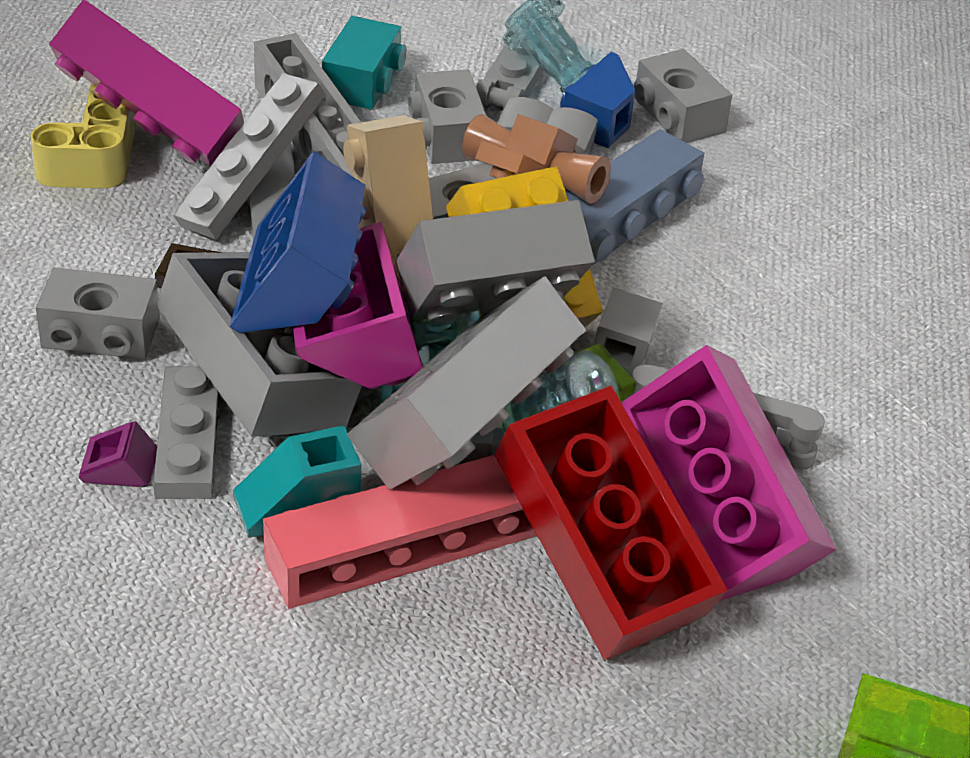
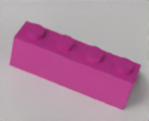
[49,0,244,166]
[293,222,423,389]
[621,345,837,602]

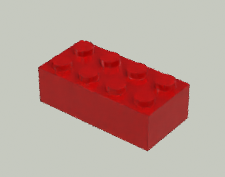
[494,385,728,661]

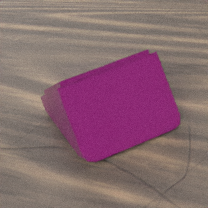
[79,421,157,487]

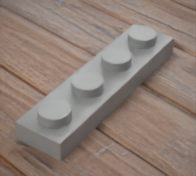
[173,73,325,239]

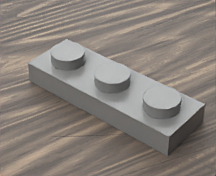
[153,366,219,499]

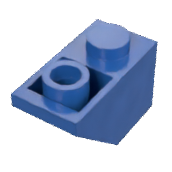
[560,52,635,148]

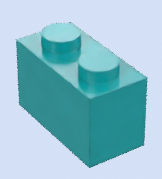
[322,15,407,110]

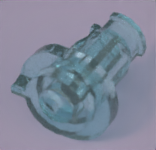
[502,0,592,93]

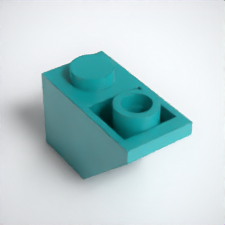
[233,425,362,538]

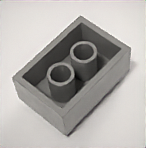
[397,200,595,325]

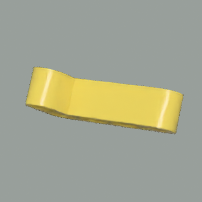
[30,83,136,188]

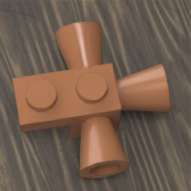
[462,114,611,204]

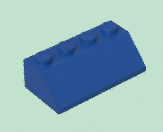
[229,151,367,333]

